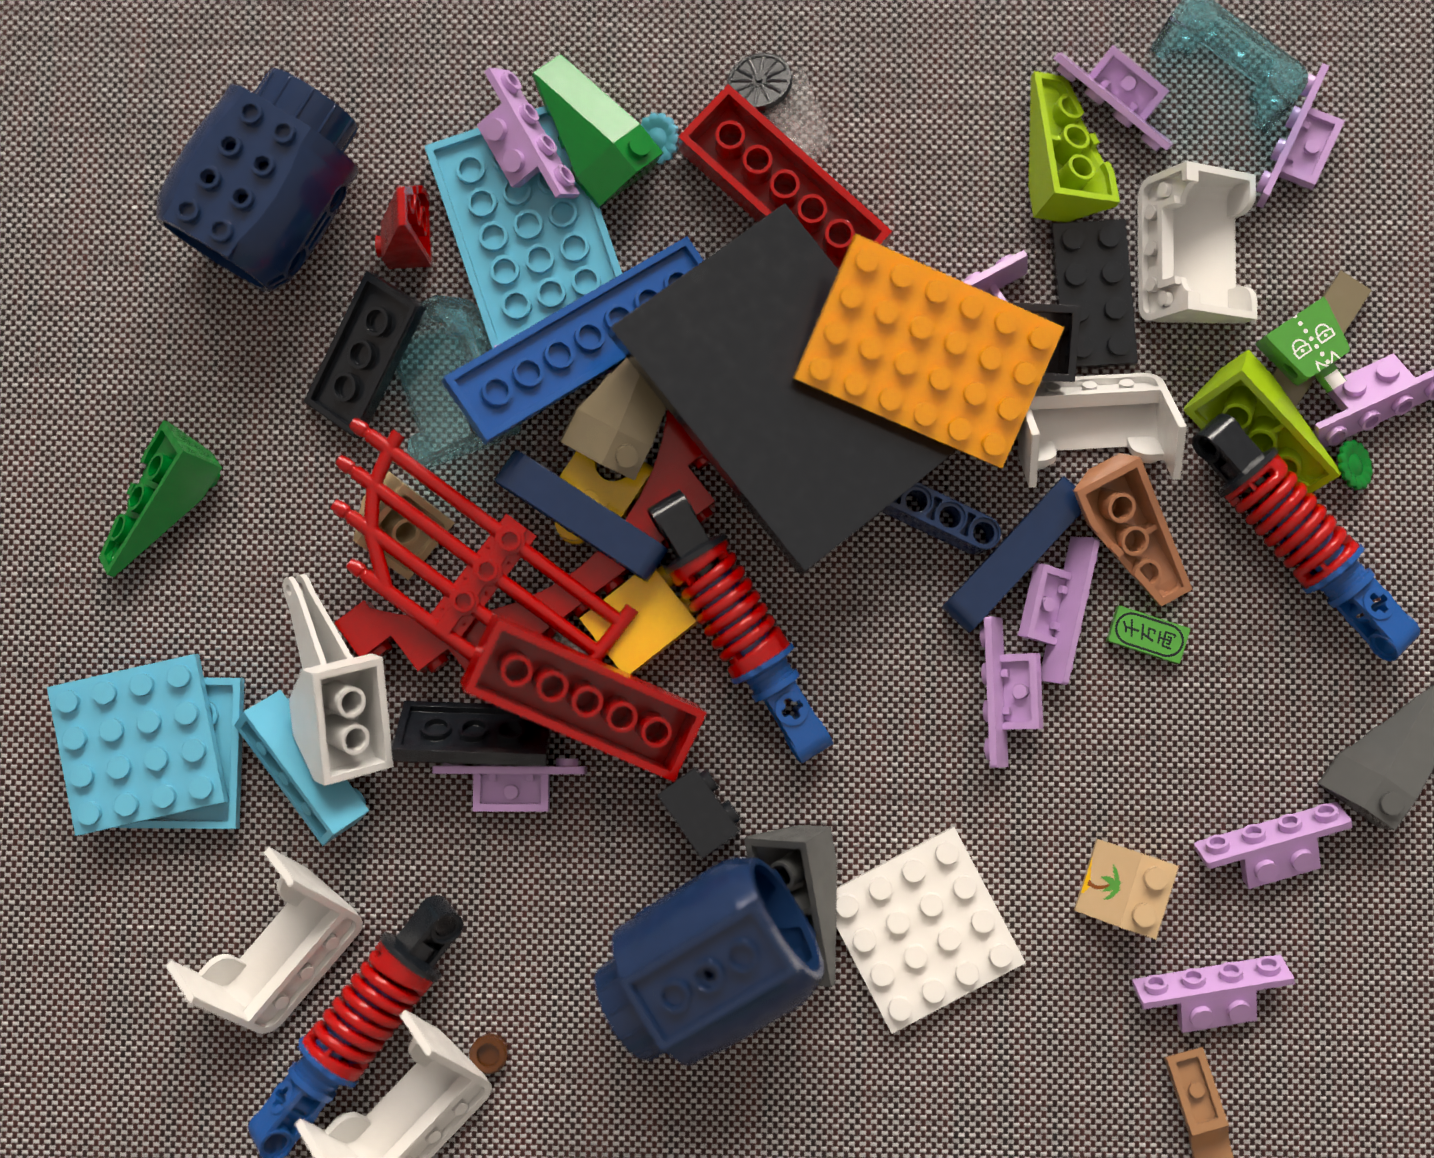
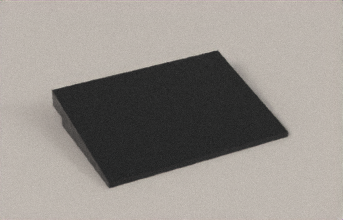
[609,203,957,575]

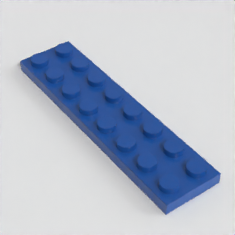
[442,236,704,445]

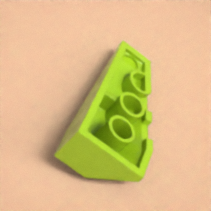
[1029,71,1120,223]
[1183,349,1341,493]

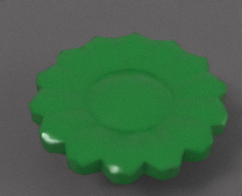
[1337,439,1373,491]

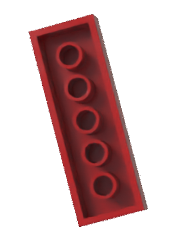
[678,84,893,270]
[460,613,707,782]

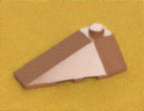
[1073,453,1193,607]

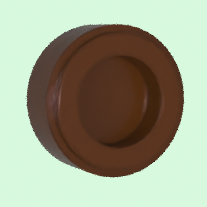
[469,1033,509,1074]

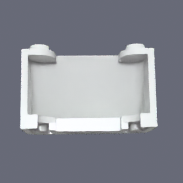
[1137,161,1258,323]

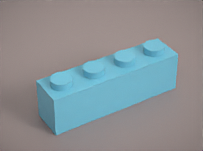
[234,690,369,846]

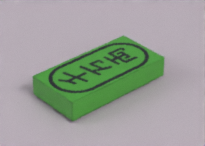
[1106,605,1191,664]

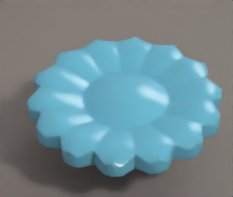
[641,113,679,164]

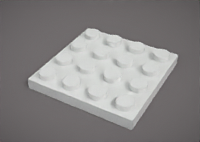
[836,826,1026,1034]

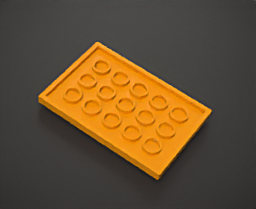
[793,234,1064,468]

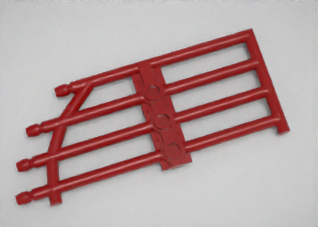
[330,418,639,662]

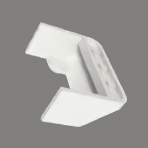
[1017,373,1187,488]
[166,847,363,1034]
[295,1010,492,1158]

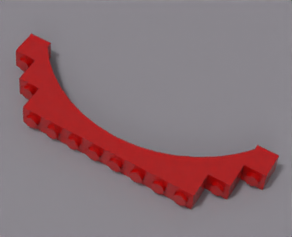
[334,410,715,674]

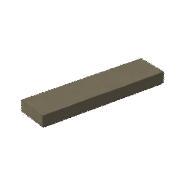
[1272,270,1372,407]

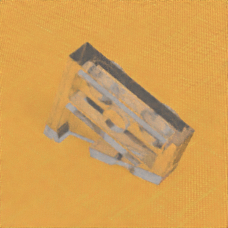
[760,68,832,161]

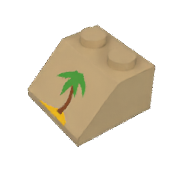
[1074,839,1179,939]

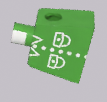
[1255,297,1350,393]

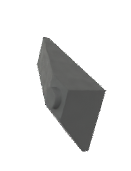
[1317,685,1434,831]
[744,825,837,987]

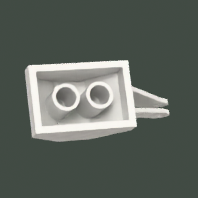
[283,574,394,786]

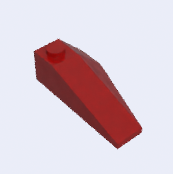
[375,185,432,269]

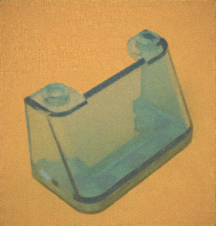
[1149,0,1308,134]
[397,295,521,469]

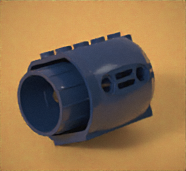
[156,68,359,293]
[594,858,824,1066]

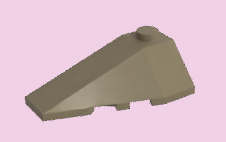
[560,358,666,480]

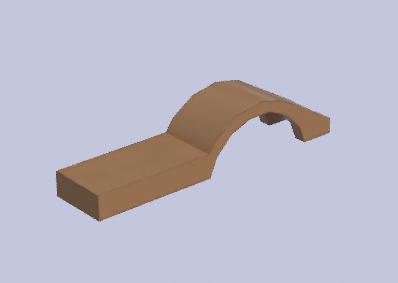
[1164,1047,1234,1158]

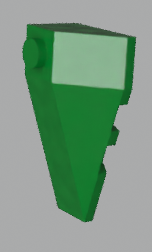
[532,54,663,209]
[99,420,222,577]

